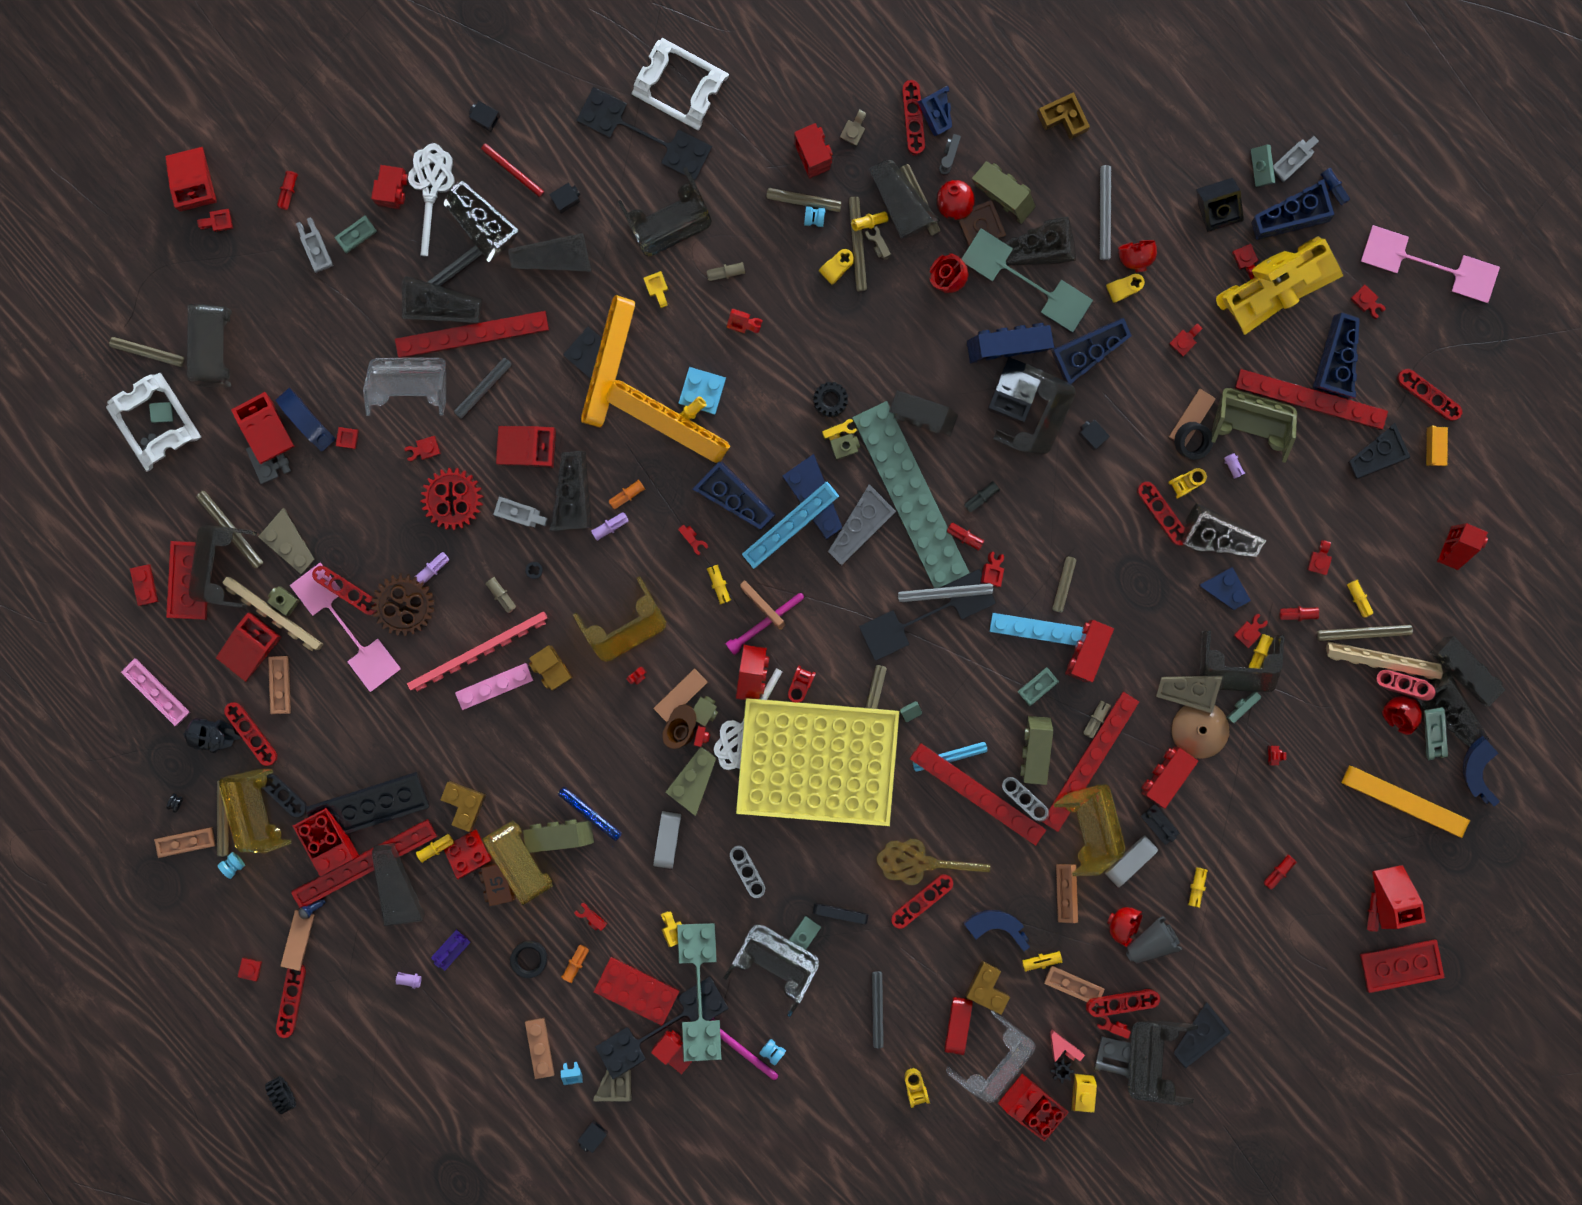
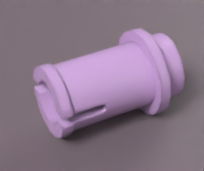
[1224,453,1245,479]
[396,972,421,989]

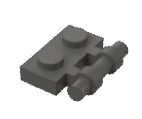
[246,447,291,484]

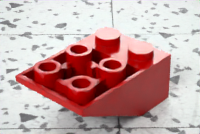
[165,147,217,212]
[231,392,295,464]
[496,426,556,468]
[216,613,282,682]
[293,808,359,877]
[1372,865,1426,929]
[998,1074,1069,1142]

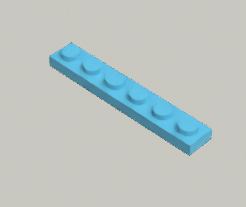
[742,482,840,569]
[989,613,1083,646]

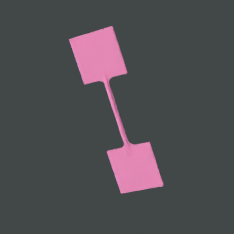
[1361,225,1500,303]
[290,562,401,692]

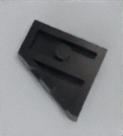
[563,327,602,379]

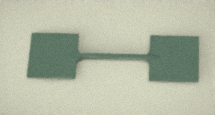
[962,228,1093,333]
[677,923,722,1062]

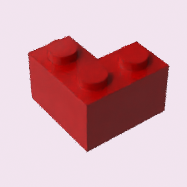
[371,165,408,209]
[736,645,769,700]
[651,1029,692,1075]

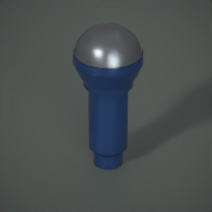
[298,898,326,919]

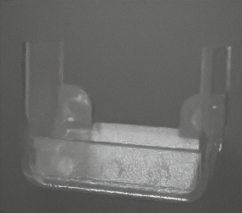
[363,358,446,416]
[946,1011,1035,1103]

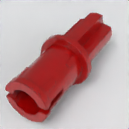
[277,171,298,210]
[947,523,984,551]
[1279,606,1319,621]
[1264,854,1297,890]
[1367,893,1380,932]

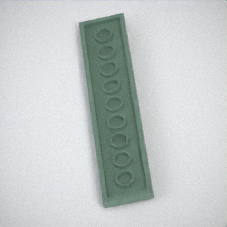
[852,401,969,589]

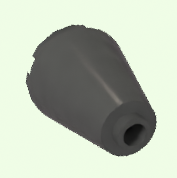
[1126,916,1182,964]

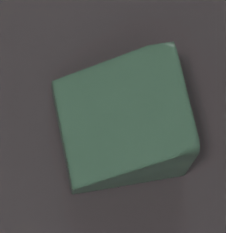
[149,402,173,424]
[900,701,922,722]

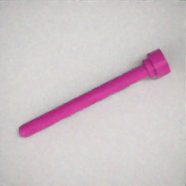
[725,593,804,655]
[710,1018,778,1080]

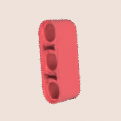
[1377,670,1435,701]

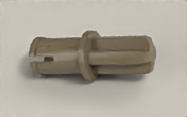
[707,262,745,281]
[485,577,516,613]
[1083,700,1111,738]

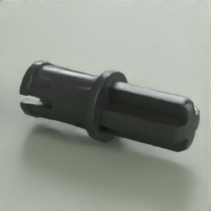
[964,481,1000,512]

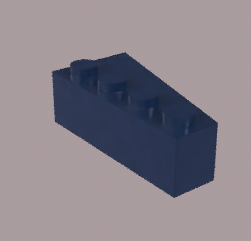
[1251,179,1334,240]
[1313,313,1359,399]
[1051,318,1132,385]
[967,323,1054,363]
[782,454,842,540]
[693,462,776,529]

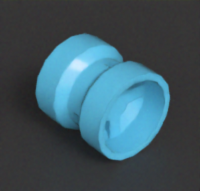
[804,206,825,227]
[218,852,245,879]
[759,1039,786,1066]

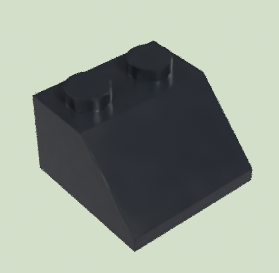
[1196,178,1244,232]

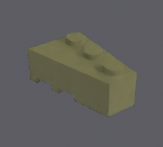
[972,161,1036,224]
[1020,716,1053,785]
[665,747,717,816]
[523,819,594,853]

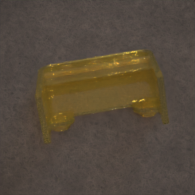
[573,576,666,662]
[219,769,292,853]
[1054,784,1125,876]
[482,820,553,905]

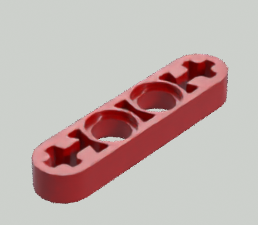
[902,80,925,155]
[1397,369,1462,421]
[1137,482,1189,546]
[312,566,377,615]
[224,702,277,766]
[891,874,953,929]
[276,965,306,1038]
[1086,989,1160,1017]

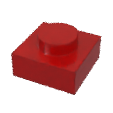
[336,427,359,449]
[238,958,262,981]

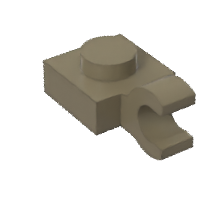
[840,110,866,146]
[865,226,891,261]

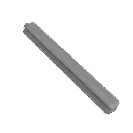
[1100,165,1111,260]
[898,583,993,602]

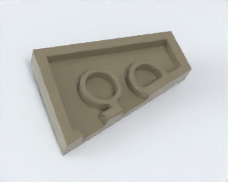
[258,508,315,575]
[1156,676,1223,713]

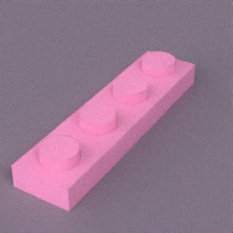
[121,659,190,726]
[455,663,534,710]

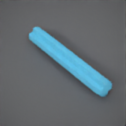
[913,742,987,772]

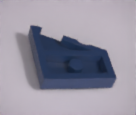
[918,86,952,136]
[1199,567,1251,610]

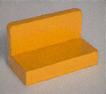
[1426,426,1448,466]

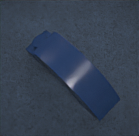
[275,387,336,452]
[1463,735,1500,806]
[963,910,1030,951]

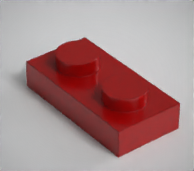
[130,564,158,606]

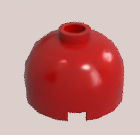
[937,180,975,219]
[1118,240,1157,272]
[929,254,968,293]
[1382,696,1422,735]
[1107,907,1143,947]

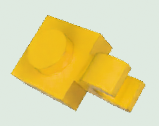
[644,271,668,308]
[822,419,857,441]
[661,911,682,947]

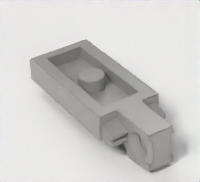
[1273,136,1319,182]
[493,497,548,527]

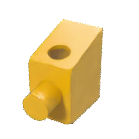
[1071,1074,1097,1113]

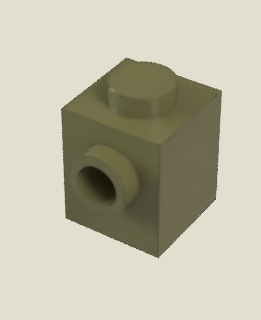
[830,433,860,460]
[267,586,300,616]
[694,696,718,726]

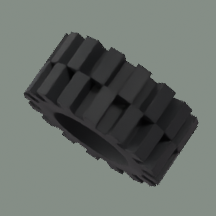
[813,382,848,417]
[265,1076,296,1114]

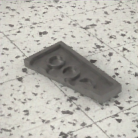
[828,484,896,566]

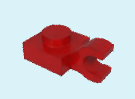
[197,209,233,232]
[1232,244,1258,280]
[726,309,763,333]
[1169,324,1203,357]
[678,525,708,555]
[1307,540,1332,575]
[694,726,710,747]
[1268,746,1287,765]
[574,902,607,931]
[1096,1016,1131,1039]

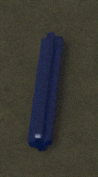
[558,787,622,841]

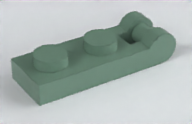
[1423,707,1448,760]

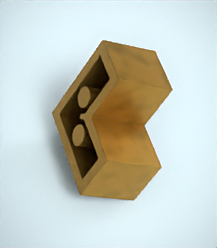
[1037,92,1090,140]
[529,645,573,690]
[440,781,486,832]
[965,961,1010,1015]

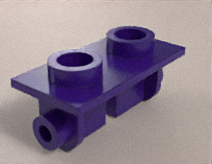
[431,929,471,971]

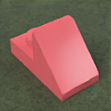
[1050,1030,1085,1062]

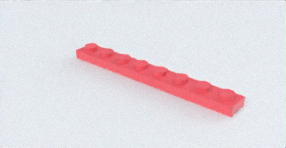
[407,612,548,692]

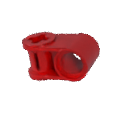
[788,665,816,703]

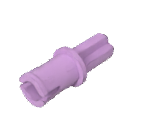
[591,513,629,541]
[414,552,449,585]

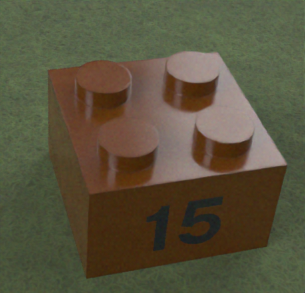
[479,860,516,906]

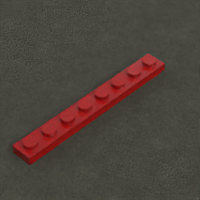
[395,311,549,358]
[1235,369,1388,430]
[1042,692,1139,832]
[910,743,1046,846]
[291,819,437,908]

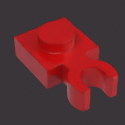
[1350,285,1386,319]
[404,436,441,461]
[981,552,1004,588]
[1233,614,1268,648]
[626,666,647,685]

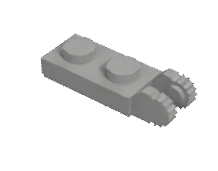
[296,217,334,273]

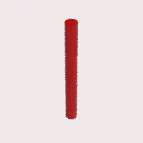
[481,143,544,197]

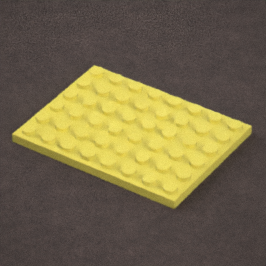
[736,698,899,826]

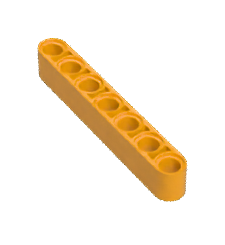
[581,295,635,428]
[605,380,730,463]
[1341,765,1470,838]

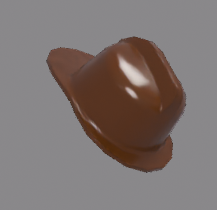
[663,704,696,749]

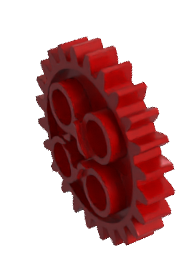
[420,468,484,530]

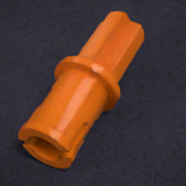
[609,480,646,509]
[561,945,589,983]

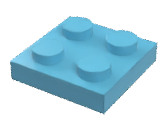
[678,367,726,415]

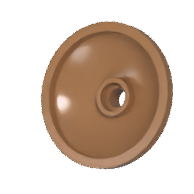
[1171,705,1229,759]

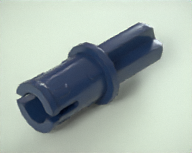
[1321,168,1350,205]

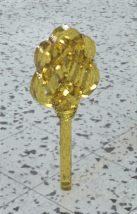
[877,839,990,885]

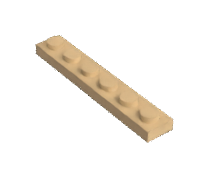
[222,577,323,651]
[1326,641,1443,679]

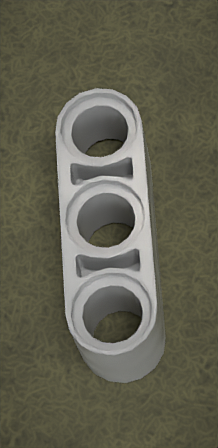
[1002,777,1049,822]
[653,811,681,869]
[1105,835,1158,887]
[730,846,765,898]

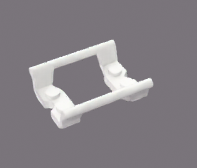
[632,38,729,131]
[106,373,201,472]

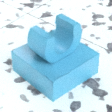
[561,1062,583,1085]

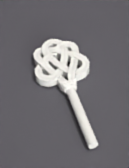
[408,143,455,256]
[714,668,782,770]

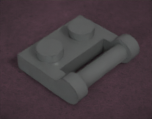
[939,134,961,175]
[1094,1036,1140,1079]

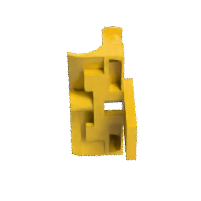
[1216,236,1343,335]

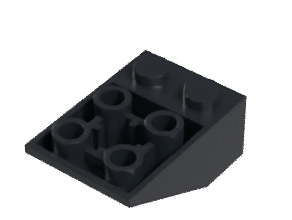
[987,357,1044,424]

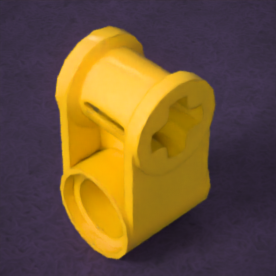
[819,249,854,285]
[1106,274,1145,303]
[1168,468,1207,499]
[904,1068,930,1108]

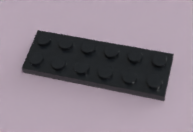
[306,772,429,834]

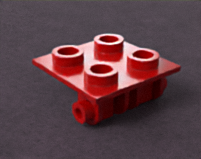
[444,829,492,880]

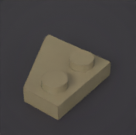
[594,1069,632,1101]

